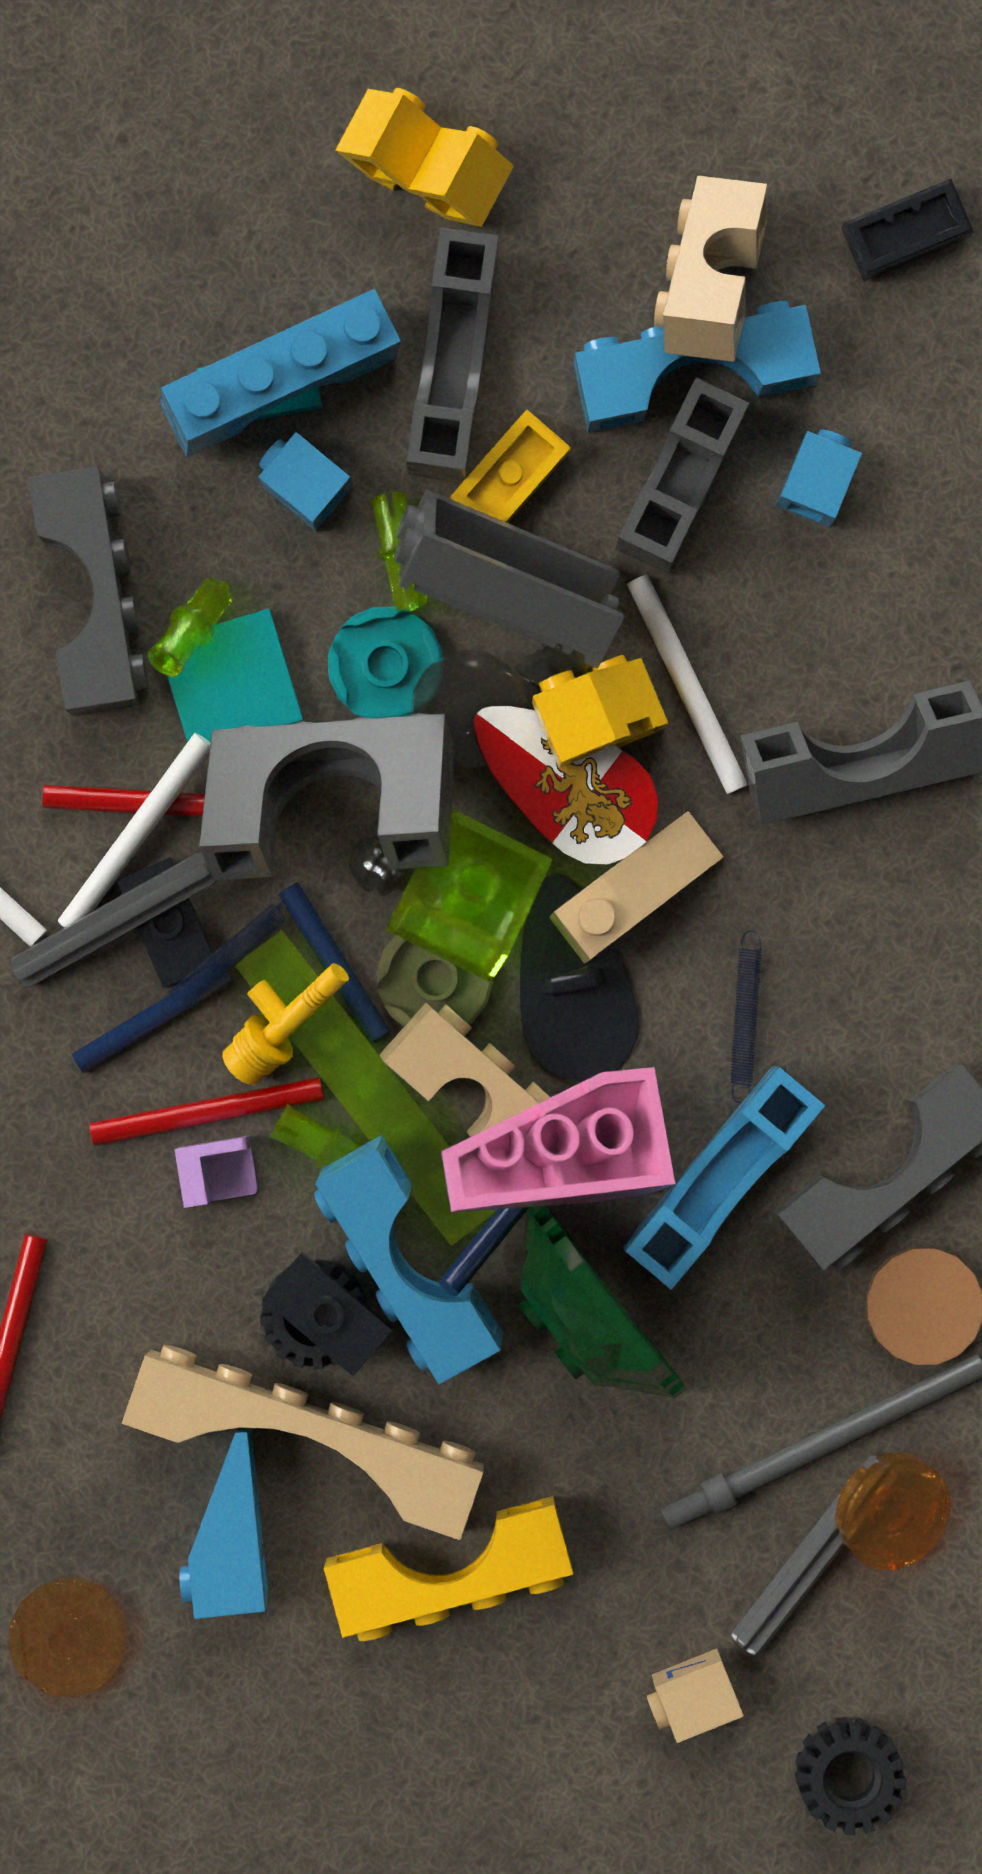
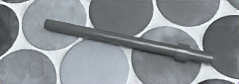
[660,1354,982,1531]

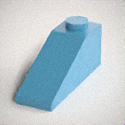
[180,1428,270,1619]

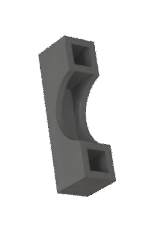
[406,227,499,483]
[28,466,149,716]
[740,680,982,825]
[773,1064,982,1270]

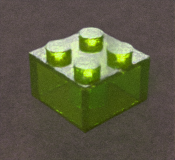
[385,809,553,982]

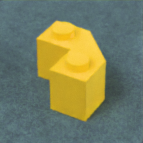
[335,88,514,227]
[532,655,668,768]

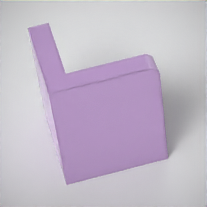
[174,1135,258,1208]

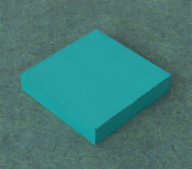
[157,609,304,743]

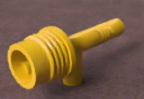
[222,963,349,1085]

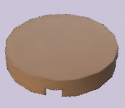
[865,1247,982,1365]

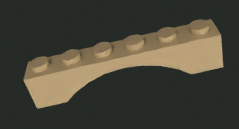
[121,1345,484,1540]

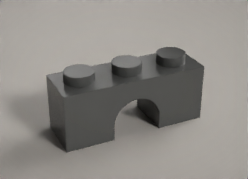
[615,378,749,574]

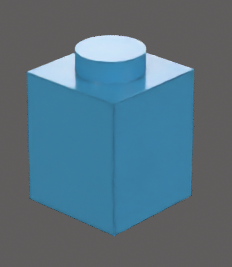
[776,430,862,528]
[258,432,353,531]

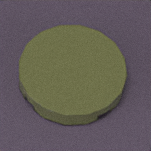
[376,919,493,1027]

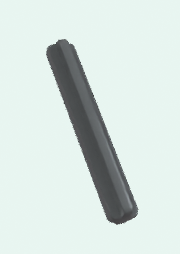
[11,852,218,987]
[732,1455,897,1656]

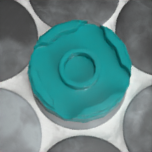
[328,606,443,719]

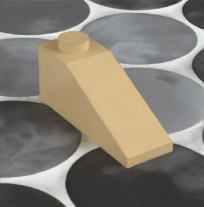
[549,811,723,964]

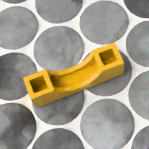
[324,1496,573,1642]

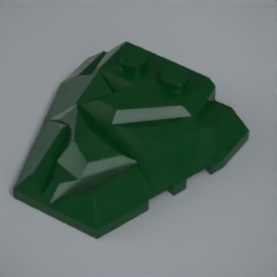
[519,1206,687,1398]

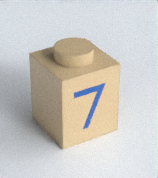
[647,1649,744,1743]

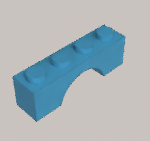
[160,289,401,458]
[573,301,821,433]
[622,1066,825,1290]
[314,1134,503,1384]

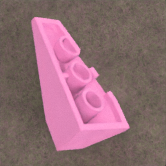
[442,1067,675,1212]

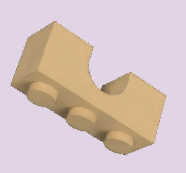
[654,176,767,362]
[379,1003,551,1137]

